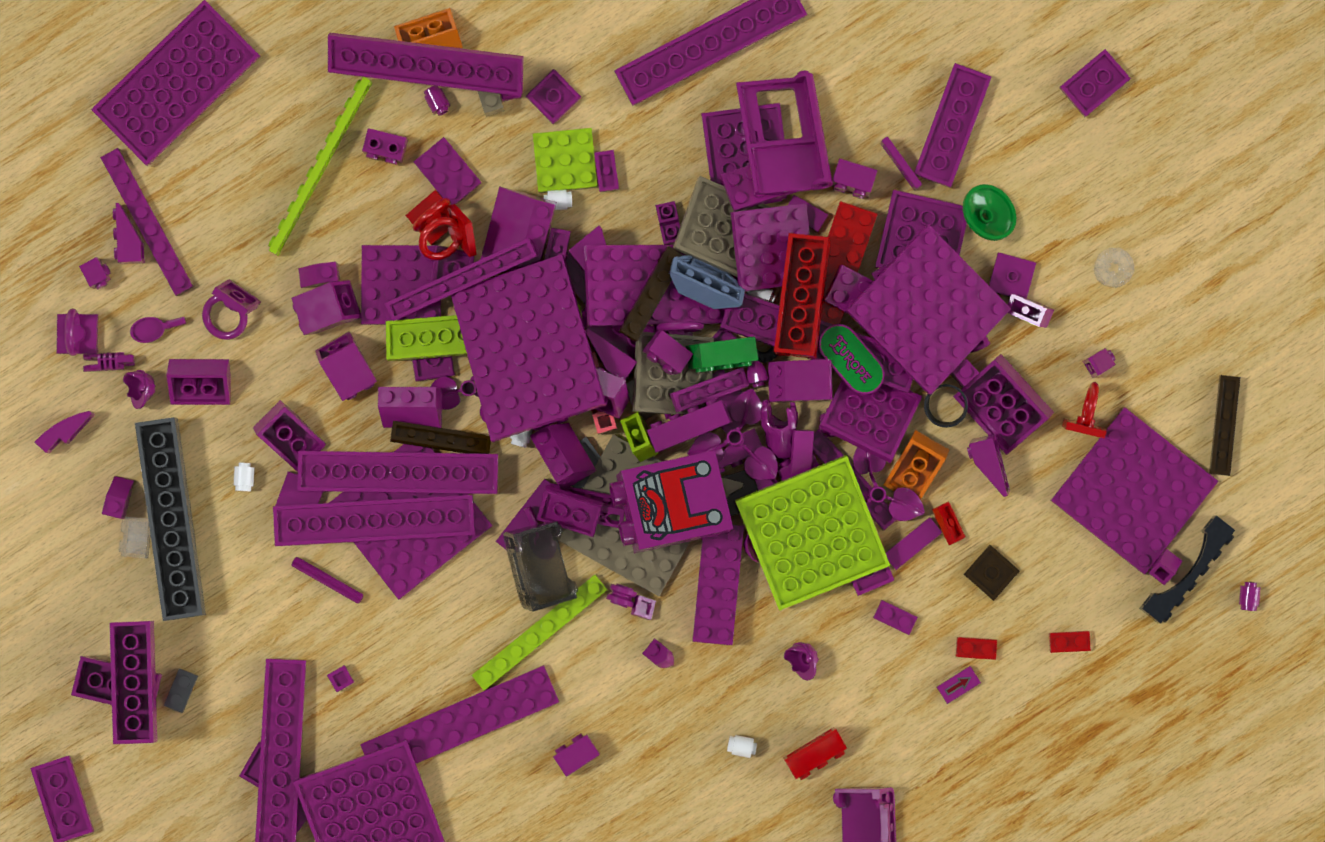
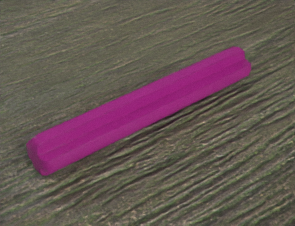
[291,557,363,603]

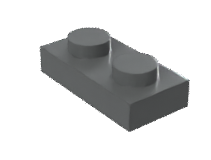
[164,668,198,713]

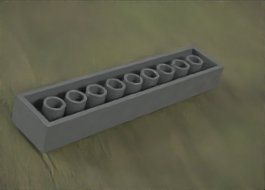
[135,417,206,621]

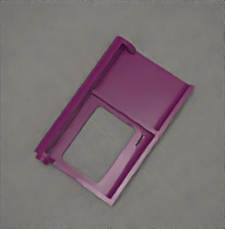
[736,70,833,195]

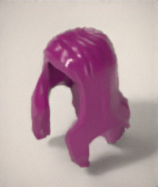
[760,400,798,459]

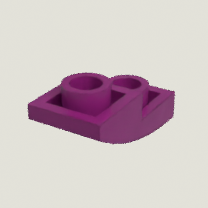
[655,201,680,245]

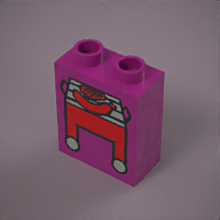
[609,450,733,554]

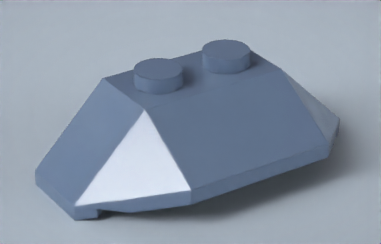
[670,255,745,309]

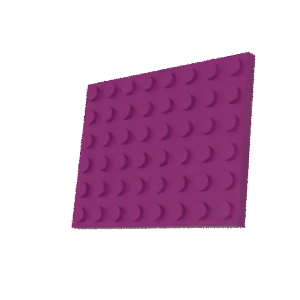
[451,254,606,442]

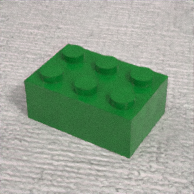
[686,337,758,373]

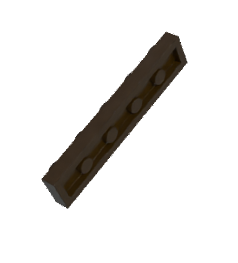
[619,246,684,342]
[1209,375,1241,476]
[390,421,491,454]

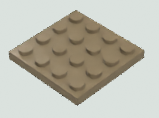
[673,176,770,277]
[632,332,714,416]

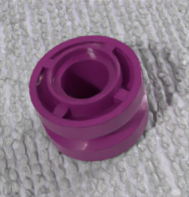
[606,583,637,608]

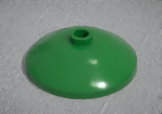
[963,184,1017,241]

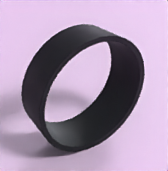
[924,384,968,428]

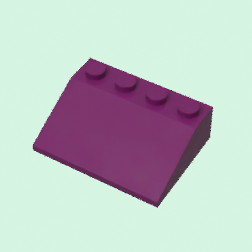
[480,186,557,273]
[953,354,1054,455]

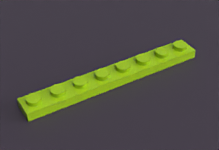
[471,575,608,691]

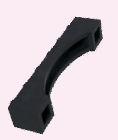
[1139,515,1235,624]

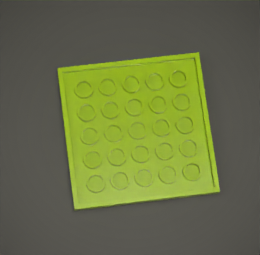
[735,455,890,611]

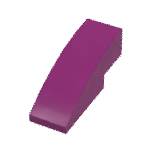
[34,411,95,454]

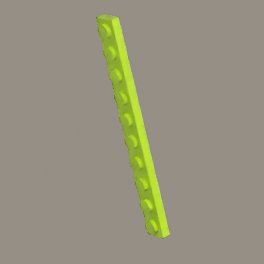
[268,77,372,256]

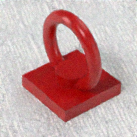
[405,190,451,245]
[419,204,477,260]
[1062,382,1107,439]

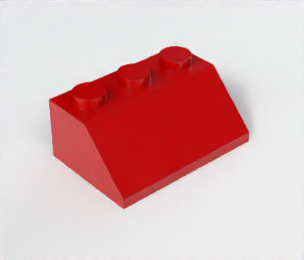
[783,727,847,780]

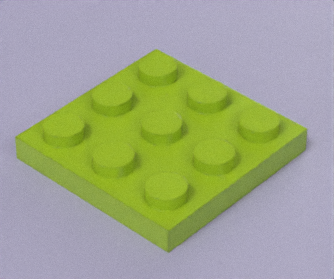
[533,128,597,193]

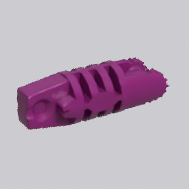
[83,352,135,372]

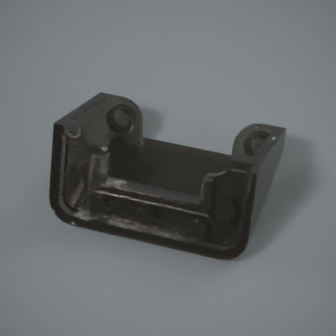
[503,521,578,612]

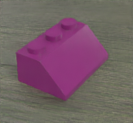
[166,359,231,405]
[378,387,442,428]
[530,423,597,490]

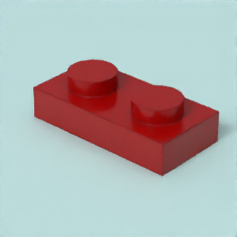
[932,501,966,545]
[1049,631,1091,653]
[956,637,997,660]

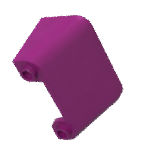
[833,787,896,842]

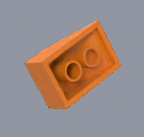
[883,430,950,500]

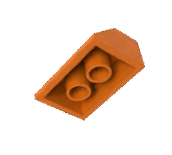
[394,8,463,48]

